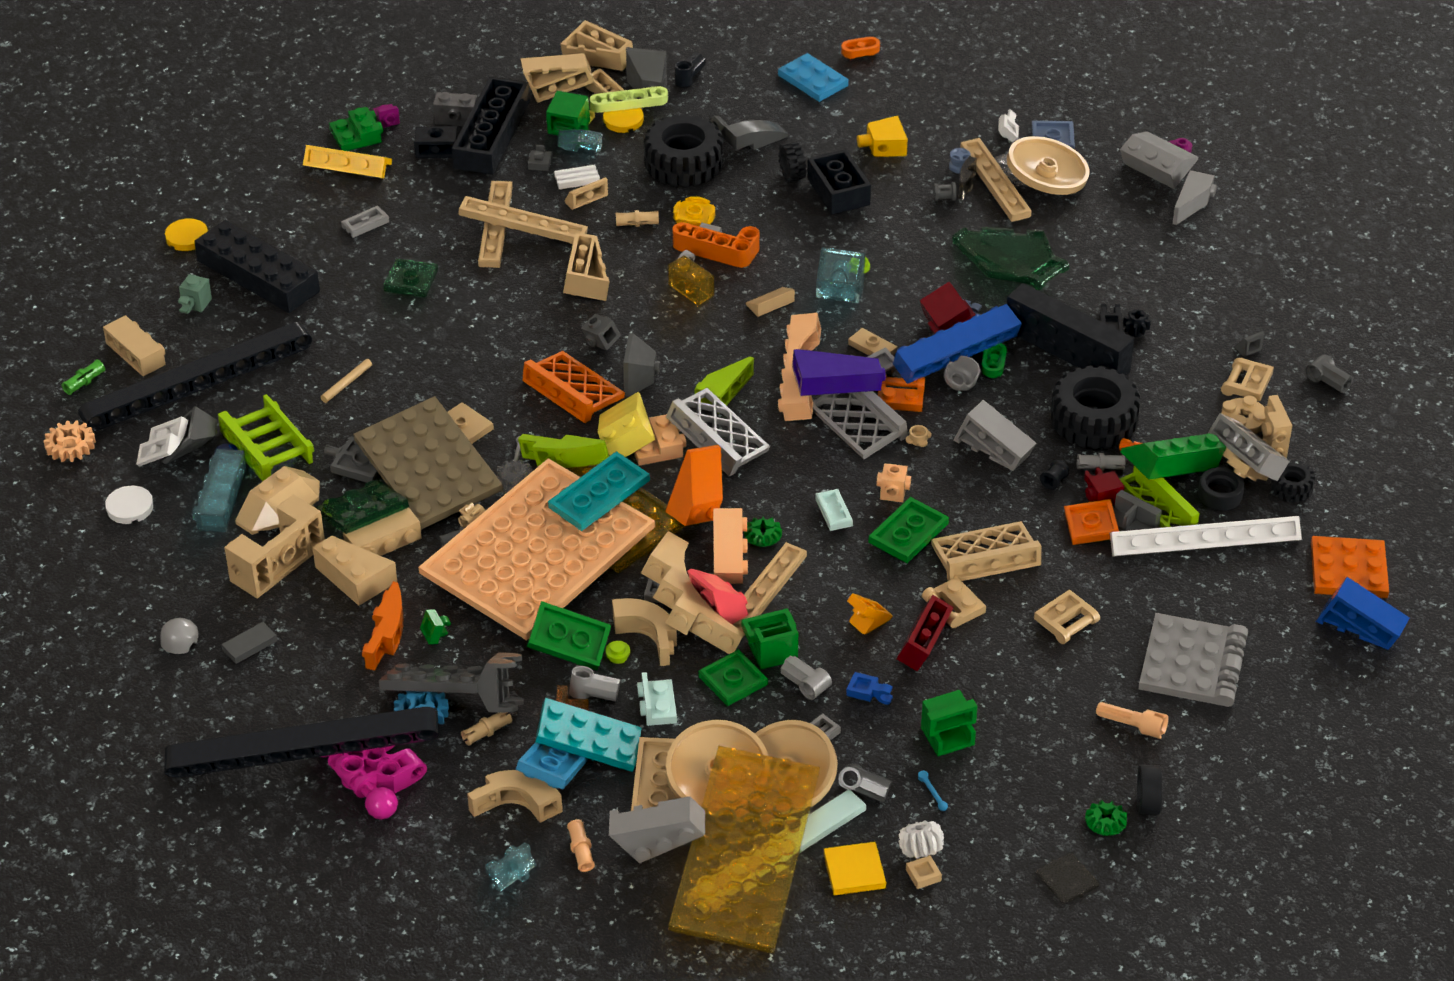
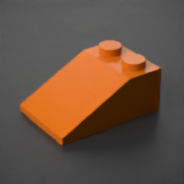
[665,445,723,526]

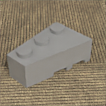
[953,400,1036,471]
[609,796,705,864]

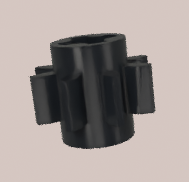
[1123,309,1151,337]

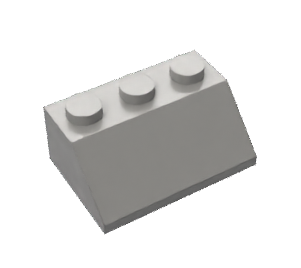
[1120,131,1198,189]

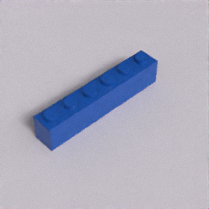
[893,304,1022,384]

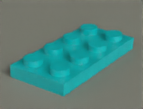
[548,451,650,531]
[535,698,642,772]

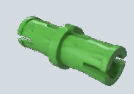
[61,360,105,395]

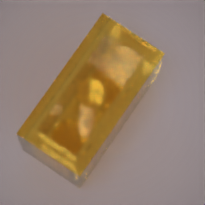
[668,255,714,305]

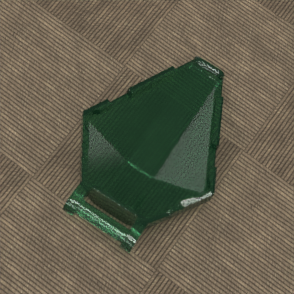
[952,227,1069,290]

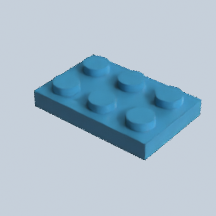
[778,53,849,102]
[516,742,588,789]

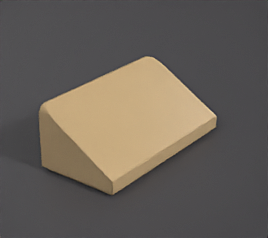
[565,177,608,210]
[746,287,795,317]

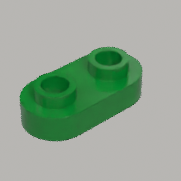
[981,343,1007,378]

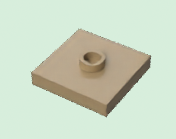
[448,402,494,444]

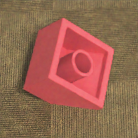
[687,569,748,624]

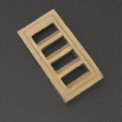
[584,68,624,101]

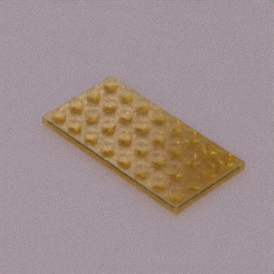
[669,745,820,953]

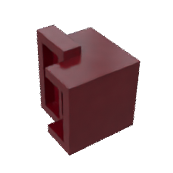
[920,281,976,334]

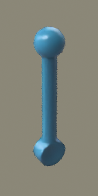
[918,771,948,811]

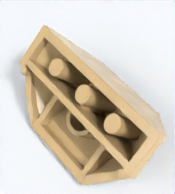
[235,466,320,535]

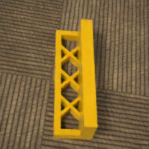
[303,145,392,178]

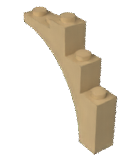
[641,531,745,654]

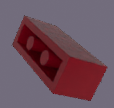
[896,595,954,672]

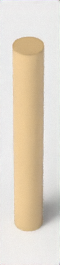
[321,359,372,403]

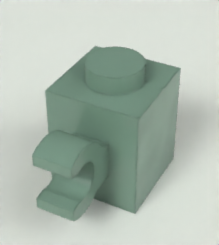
[178,274,212,314]

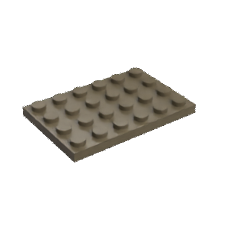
[353,396,503,529]

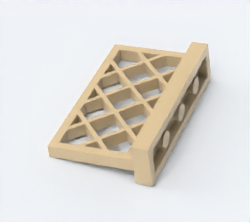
[931,521,1041,581]

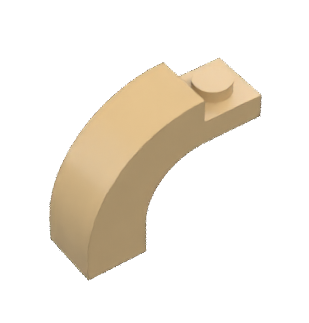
[612,598,677,666]
[468,770,563,822]

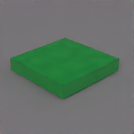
[698,649,768,707]

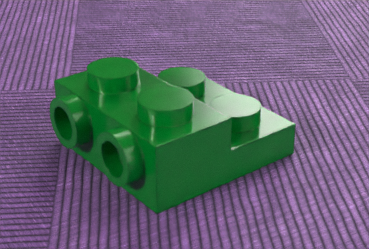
[329,107,383,151]

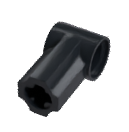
[675,52,706,87]

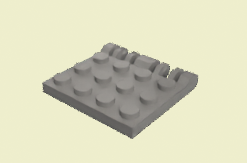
[1138,613,1248,707]

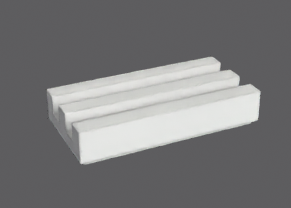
[554,165,600,189]

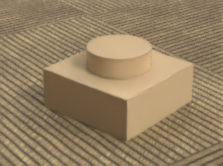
[906,855,942,889]

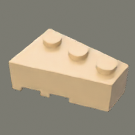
[521,53,594,103]
[313,536,397,606]

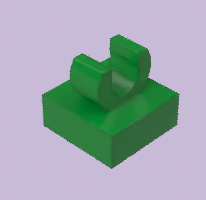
[420,609,451,645]

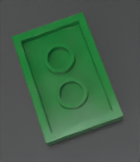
[868,497,949,563]
[527,601,611,671]

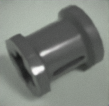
[933,182,956,202]

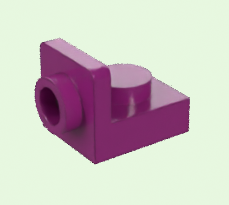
[372,104,400,128]

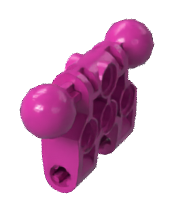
[321,746,427,820]

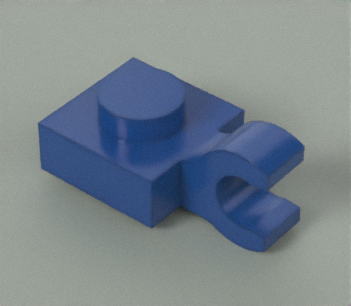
[846,672,893,705]

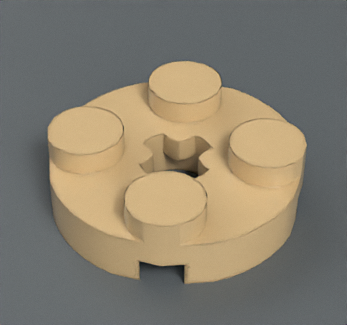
[1221,395,1265,434]

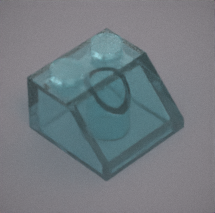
[816,247,865,303]

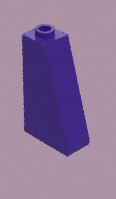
[792,349,886,396]

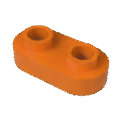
[841,37,880,59]

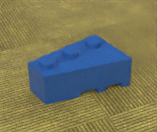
[1315,577,1410,650]

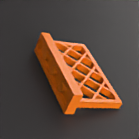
[522,351,625,423]

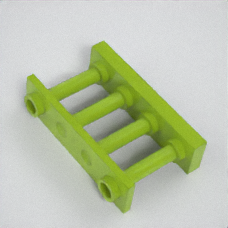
[218,394,314,482]

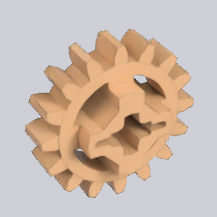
[44,420,96,462]

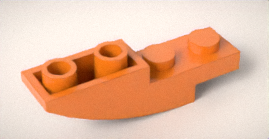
[362,581,404,671]

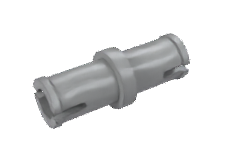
[1077,453,1125,471]

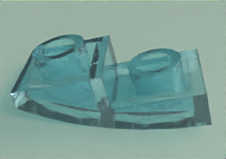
[558,129,602,152]

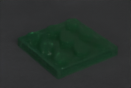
[316,480,409,534]

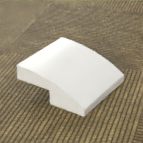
[136,416,189,466]

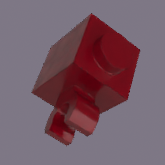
[1084,467,1124,506]

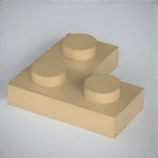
[1223,447,1268,481]

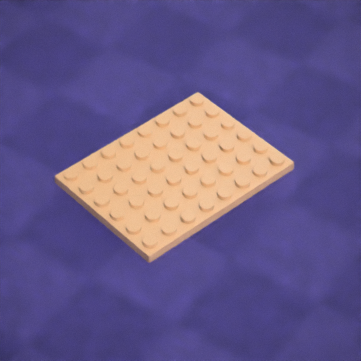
[419,458,655,641]

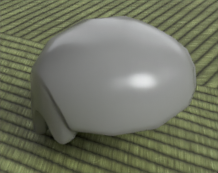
[944,356,980,391]
[160,618,198,654]

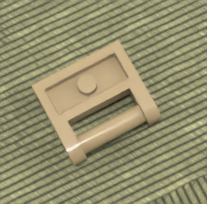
[1221,358,1274,401]
[922,577,986,628]
[1034,589,1100,644]

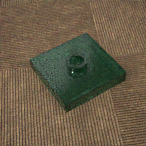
[383,258,438,298]

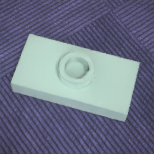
[815,489,853,531]

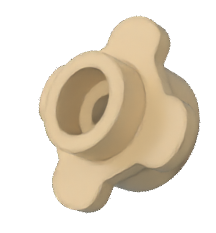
[906,425,931,447]

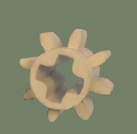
[458,502,486,528]

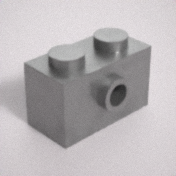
[433,92,477,126]

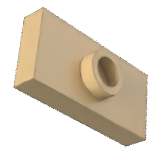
[848,328,897,356]

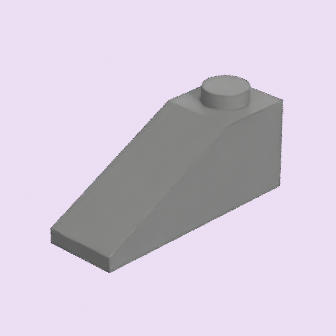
[1173,170,1217,225]

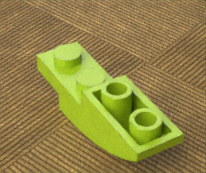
[518,434,609,468]

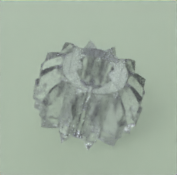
[496,458,533,493]

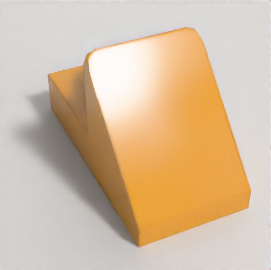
[847,593,893,634]

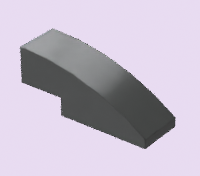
[725,120,788,150]

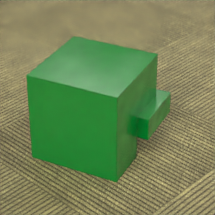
[546,91,590,141]
[741,608,799,670]
[921,690,978,756]

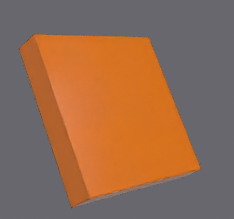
[1064,499,1119,545]

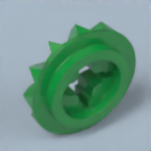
[744,516,782,547]
[1085,799,1127,836]

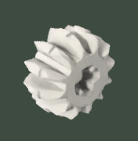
[899,821,944,859]

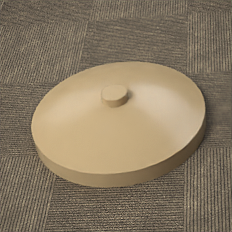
[1007,136,1090,195]
[666,720,770,816]
[751,720,838,816]

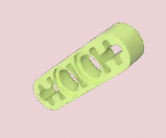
[590,86,668,113]

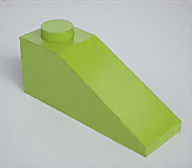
[694,357,754,414]

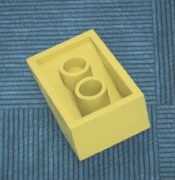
[598,392,655,457]

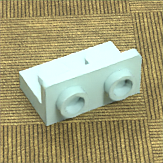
[637,672,677,726]

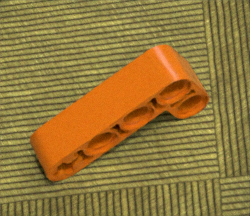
[673,222,760,268]

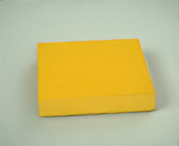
[824,842,886,895]

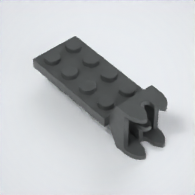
[379,652,524,713]

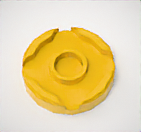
[603,108,644,133]
[673,197,715,226]
[165,218,208,251]

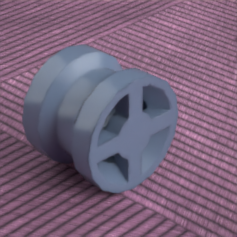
[949,148,971,174]

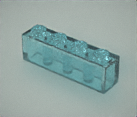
[193,449,247,532]

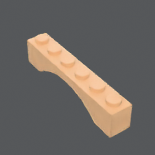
[778,313,821,421]

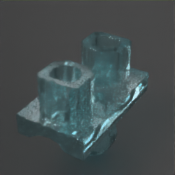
[486,842,537,892]

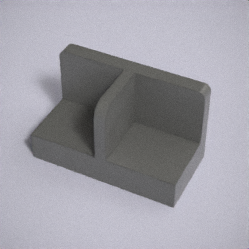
[1113,490,1161,531]

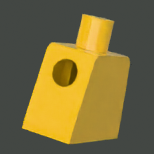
[857,116,908,157]

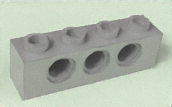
[1208,413,1290,481]

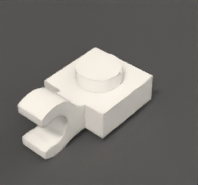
[998,109,1019,142]

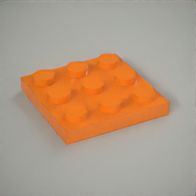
[1311,536,1389,598]

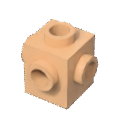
[877,463,911,502]

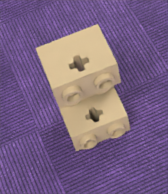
[224,494,325,599]

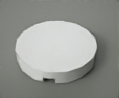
[105,485,153,524]

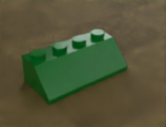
[1121,433,1226,480]

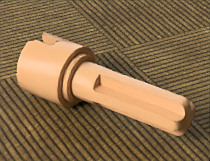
[1096,702,1168,739]

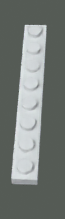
[1110,516,1302,557]

